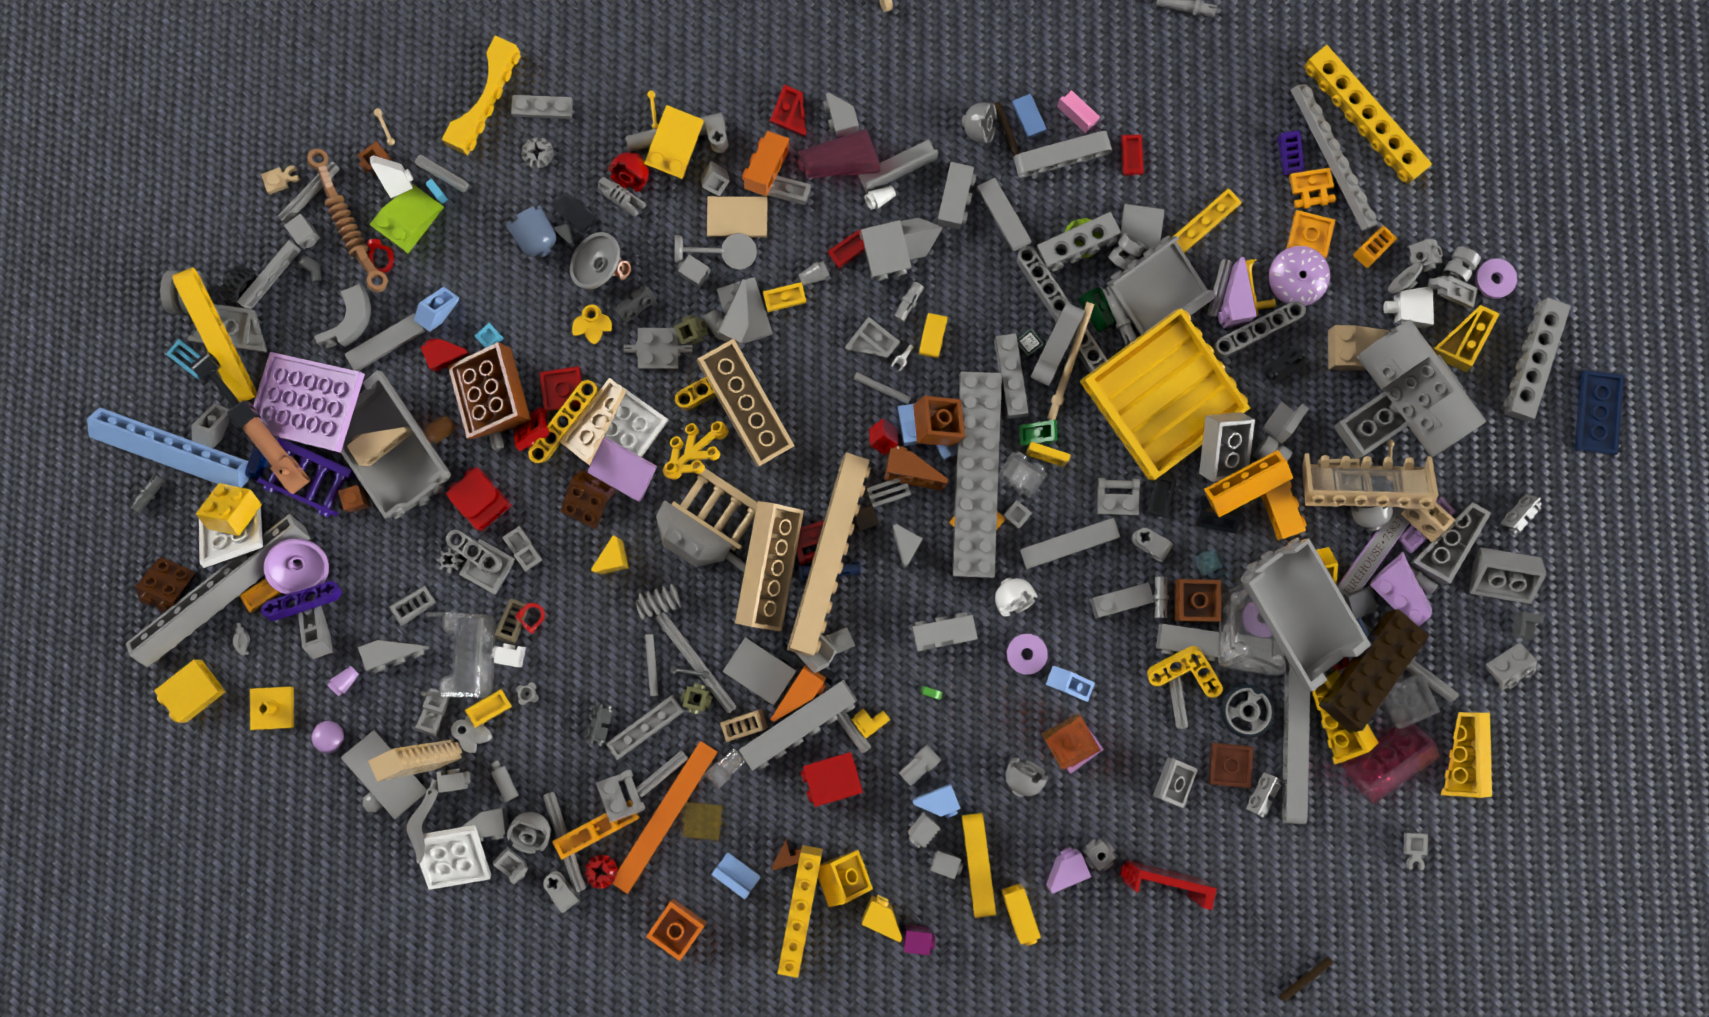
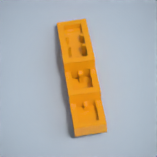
[552,800,640,860]

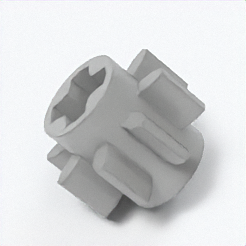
[436,548,464,574]

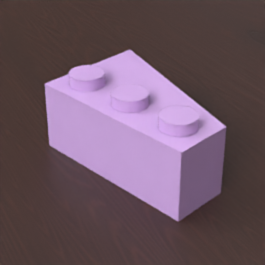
[1370,552,1432,627]

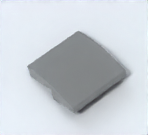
[1118,204,1164,249]

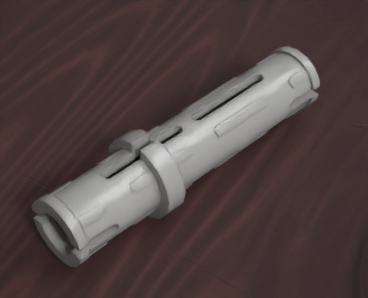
[1156,0,1217,18]
[1103,287,1137,345]

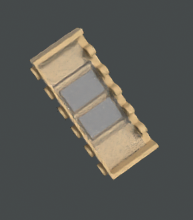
[1302,453,1438,509]

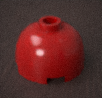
[608,152,649,192]

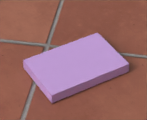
[587,437,657,502]

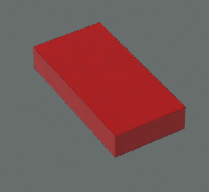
[1121,134,1144,176]
[827,229,865,269]

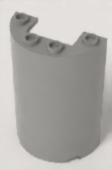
[341,370,451,519]
[1241,538,1371,692]

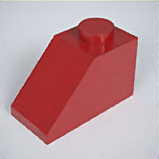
[421,338,471,372]

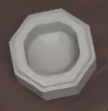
[362,792,383,812]

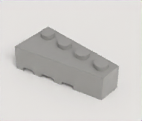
[1409,502,1491,586]

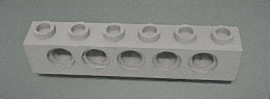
[1503,298,1571,422]

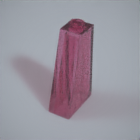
[797,129,881,178]

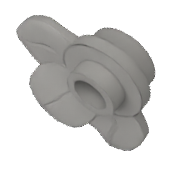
[451,716,492,753]

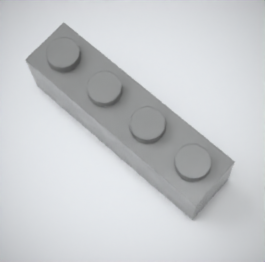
[994,333,1029,420]

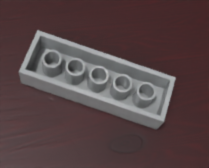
[1333,355,1463,459]

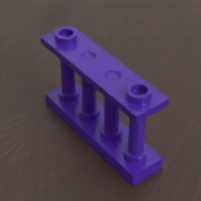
[257,437,356,517]

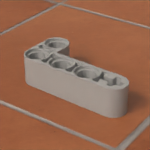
[1030,303,1085,386]

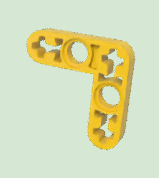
[1147,646,1223,698]

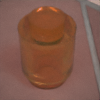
[424,415,456,444]

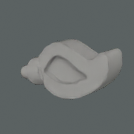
[233,623,250,655]

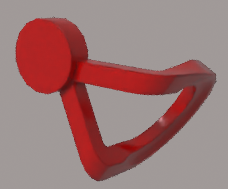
[367,239,394,273]
[515,602,545,635]

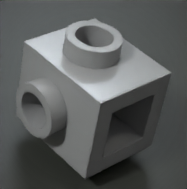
[1409,239,1443,272]
[1083,839,1115,871]

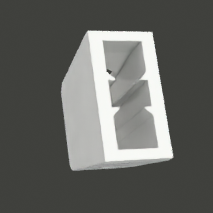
[1383,287,1434,328]

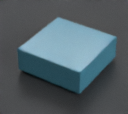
[426,179,448,203]
[475,323,504,348]

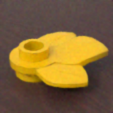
[572,305,612,345]

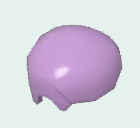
[312,721,344,754]

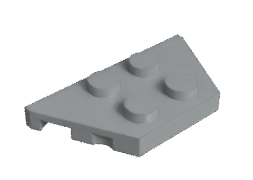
[188,304,267,353]

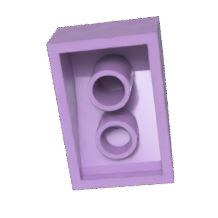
[1218,257,1257,329]

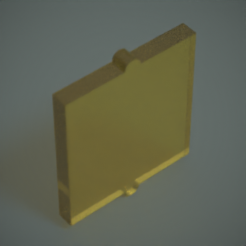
[683,802,723,840]

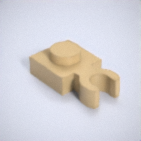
[261,166,301,194]

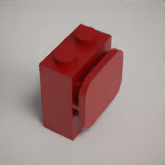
[446,467,512,532]
[800,751,863,807]

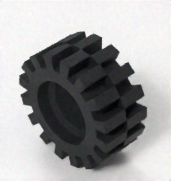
[220,265,258,304]

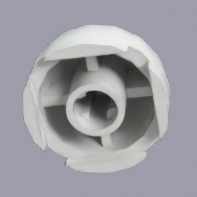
[995,578,1038,616]

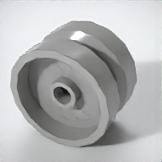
[160,270,207,315]

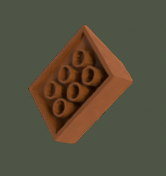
[448,342,531,439]

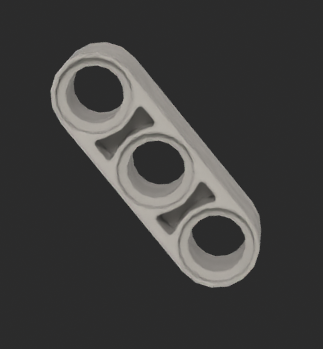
[446,530,502,573]

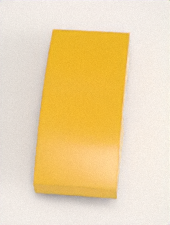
[919,313,948,358]

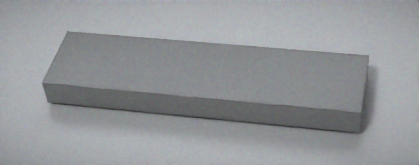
[977,178,1031,252]
[237,240,301,309]
[344,313,426,371]
[605,695,685,760]

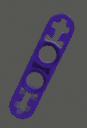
[261,581,342,621]

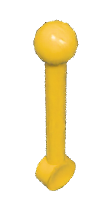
[647,91,659,129]

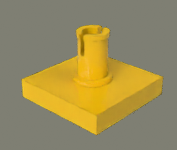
[250,687,294,730]

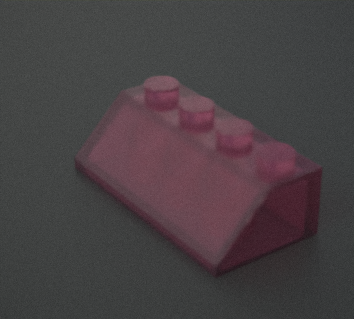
[1342,718,1440,804]

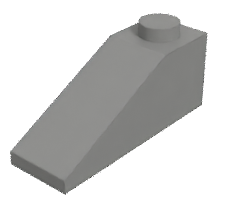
[1090,582,1155,619]
[298,594,333,659]

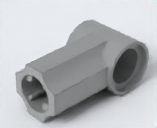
[899,744,941,786]

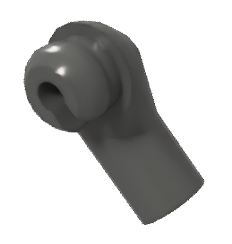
[298,256,322,283]

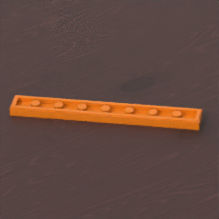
[612,741,718,894]

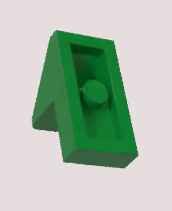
[1019,420,1057,446]

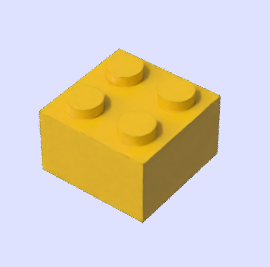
[196,483,262,536]

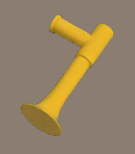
[1245,259,1276,316]

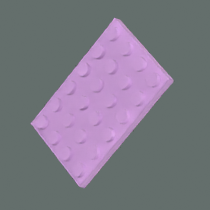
[253,352,365,453]

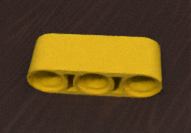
[675,377,716,411]

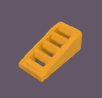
[1353,225,1398,268]

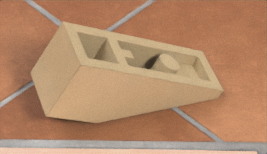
[347,427,414,466]

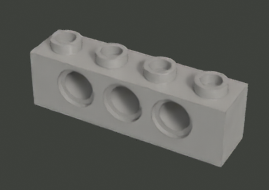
[1036,212,1121,271]

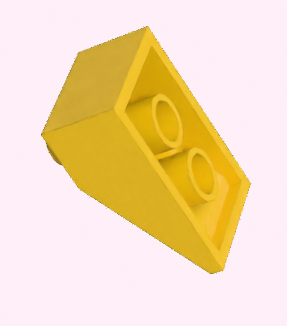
[644,105,704,179]

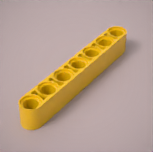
[172,267,257,402]

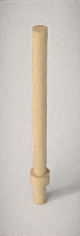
[1048,302,1095,420]

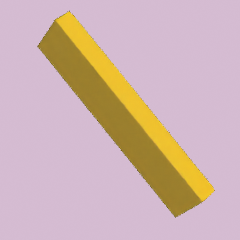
[1173,188,1242,253]

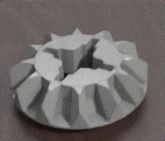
[521,136,553,168]

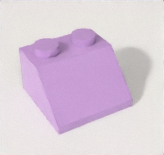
[1046,847,1091,894]

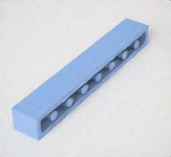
[87,407,249,488]

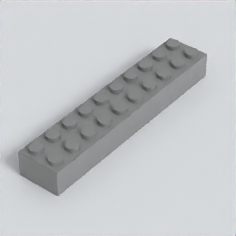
[952,372,1002,578]

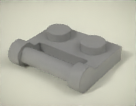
[1097,478,1140,516]
[596,770,645,823]

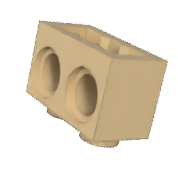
[1401,503,1455,542]

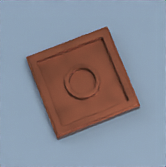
[1208,743,1254,788]

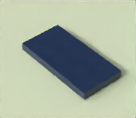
[1574,370,1624,455]

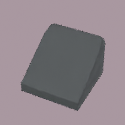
[553,224,575,249]

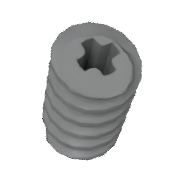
[636,584,681,620]

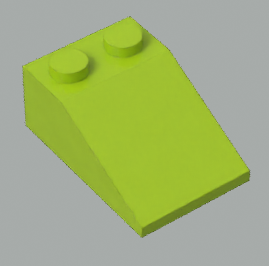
[369,184,444,254]

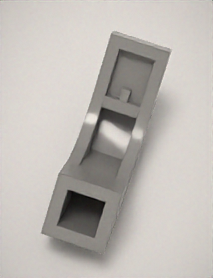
[314,284,371,348]

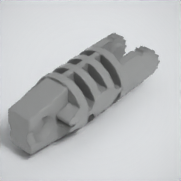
[598,177,646,217]

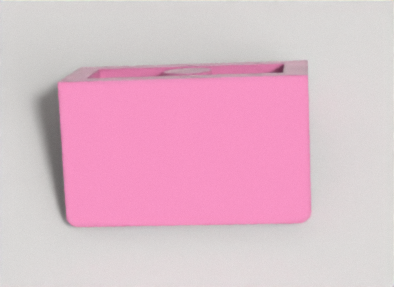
[1057,90,1100,133]

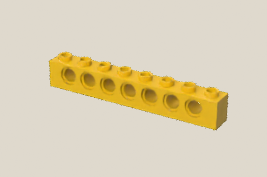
[1304,45,1432,185]

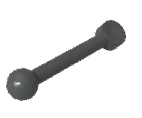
[670,665,710,679]

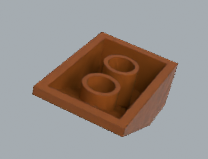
[884,446,948,491]

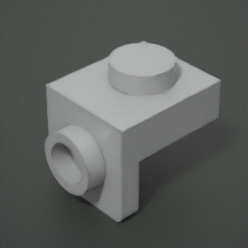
[493,847,528,884]

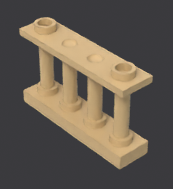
[671,465,757,551]

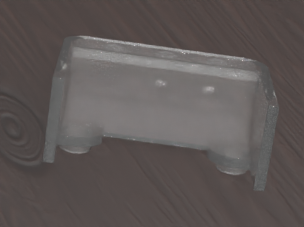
[421,612,496,697]

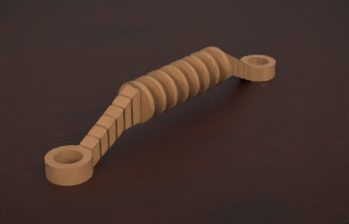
[307,149,388,292]

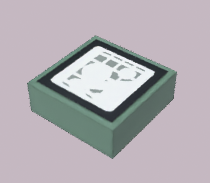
[1017,329,1043,357]

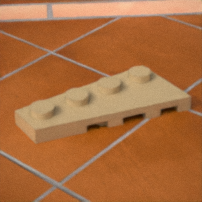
[559,378,626,465]

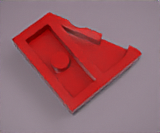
[769,84,806,137]

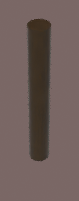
[994,102,1020,157]
[1279,957,1333,1002]

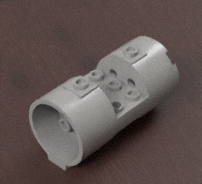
[1357,320,1486,458]

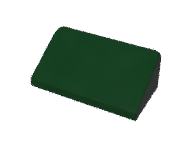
[1079,287,1116,332]

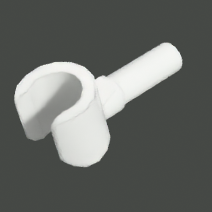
[892,345,914,371]

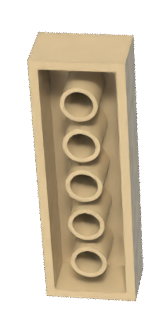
[696,338,794,466]
[735,501,804,631]

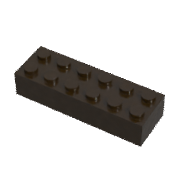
[1319,609,1429,733]

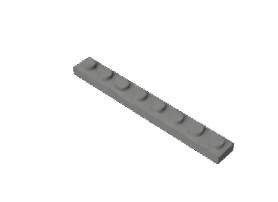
[1291,84,1378,230]

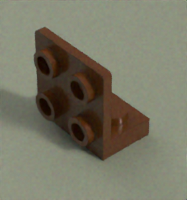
[560,469,616,529]

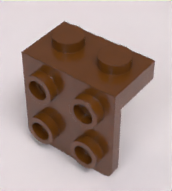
[135,557,195,613]

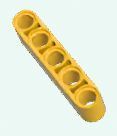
[528,380,599,463]
[962,813,996,918]

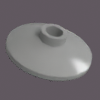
[1388,263,1423,293]

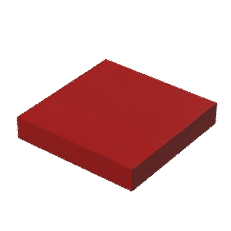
[539,366,582,412]

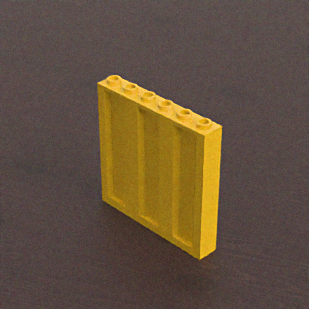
[1080,308,1250,480]

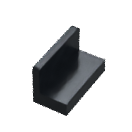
[1196,496,1242,534]

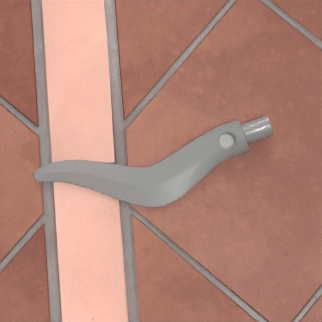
[407,779,438,864]

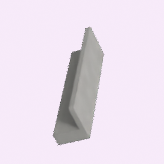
[858,139,938,193]

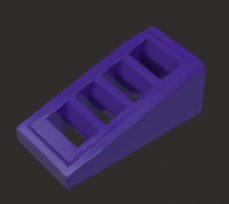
[1277,130,1304,176]

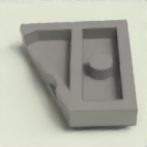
[845,317,900,358]

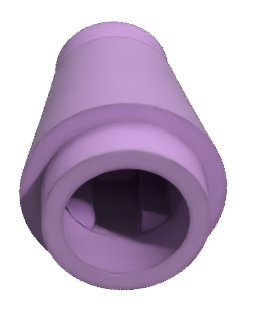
[328,666,359,696]

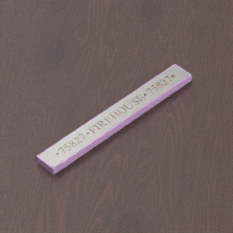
[1337,507,1410,599]

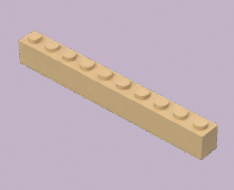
[787,453,871,657]
[368,739,462,782]

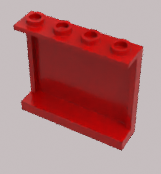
[1120,860,1217,910]

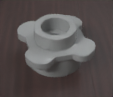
[516,682,539,705]

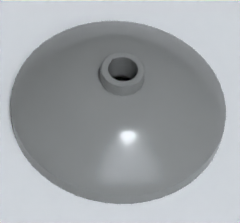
[570,232,620,289]

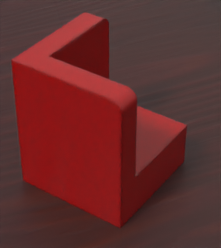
[869,418,898,455]

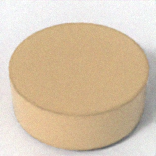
[879,0,893,12]

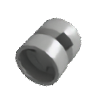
[1108,233,1146,270]
[1442,246,1481,283]
[1253,435,1292,461]

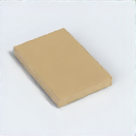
[707,196,768,238]

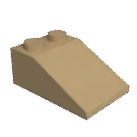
[1328,325,1390,370]

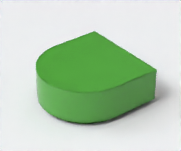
[920,686,943,700]

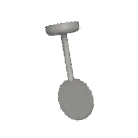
[675,233,757,269]

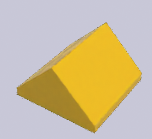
[591,535,629,575]

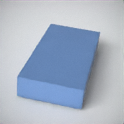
[1012,93,1046,138]

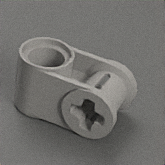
[1132,528,1174,562]
[543,871,580,913]

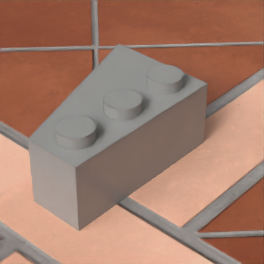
[912,612,978,652]

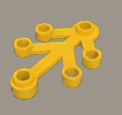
[663,421,729,480]

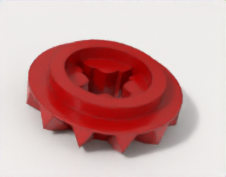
[584,855,617,889]

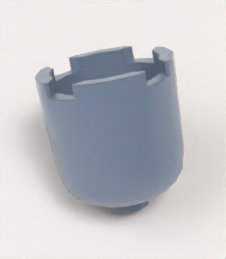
[506,206,556,257]

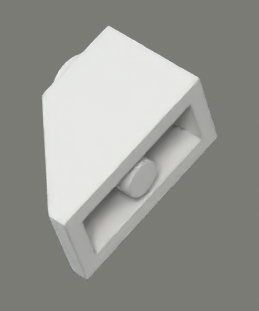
[370,156,414,198]

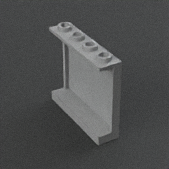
[1107,236,1216,336]

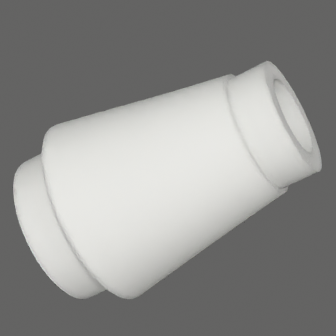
[865,186,896,210]

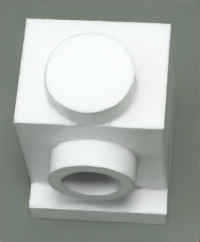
[492,643,526,667]

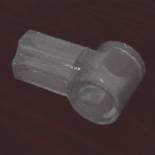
[704,748,746,789]

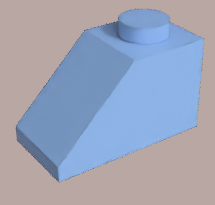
[414,287,459,332]
[897,404,921,446]
[1046,666,1095,702]
[912,784,961,818]

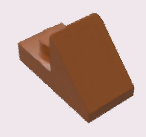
[772,839,802,870]

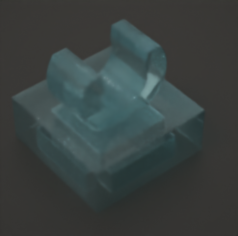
[1194,549,1222,576]

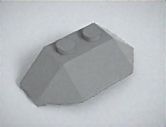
[656,501,732,567]

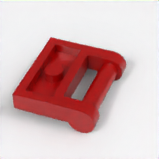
[514,407,549,451]
[796,521,824,565]

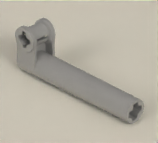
[626,112,729,153]

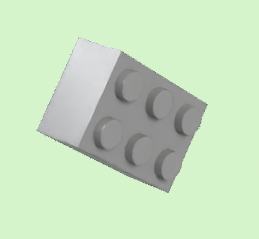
[1199,412,1255,482]

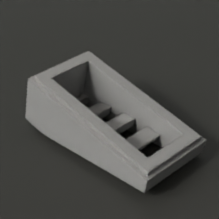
[389,586,436,626]

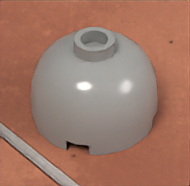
[962,102,997,143]
[1350,506,1393,531]
[1005,758,1049,797]
[507,812,551,854]

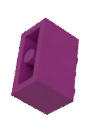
[903,924,935,955]

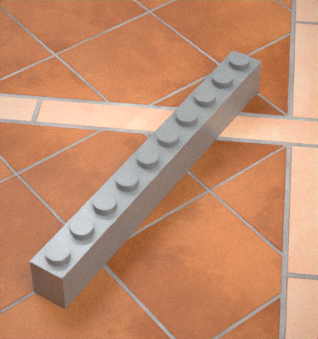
[126,514,310,668]

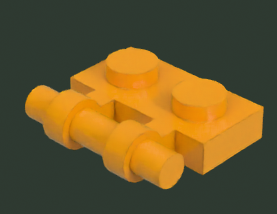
[1289,168,1336,209]

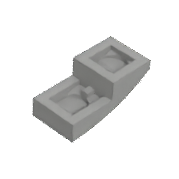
[502,525,542,572]
[415,688,450,737]

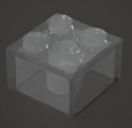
[998,452,1047,499]
[1383,673,1440,728]

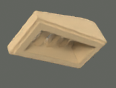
[720,709,768,742]

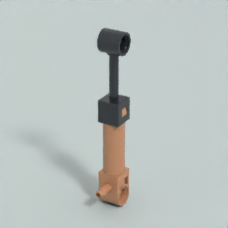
[190,352,310,494]

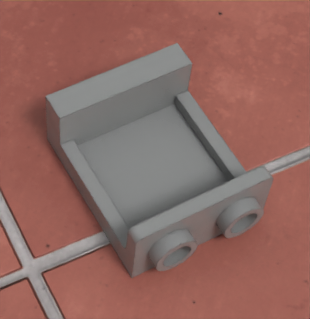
[859,220,912,281]

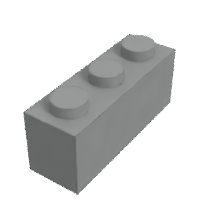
[937,162,977,230]

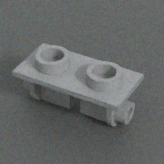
[1500,494,1542,535]
[1246,772,1281,818]

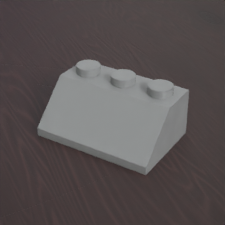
[1469,547,1547,604]

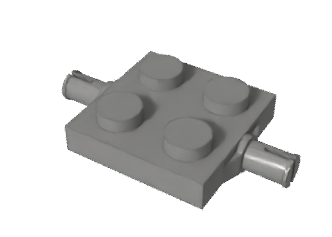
[624,328,693,369]

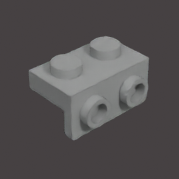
[1486,643,1537,691]

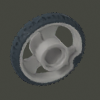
[1220,684,1275,738]

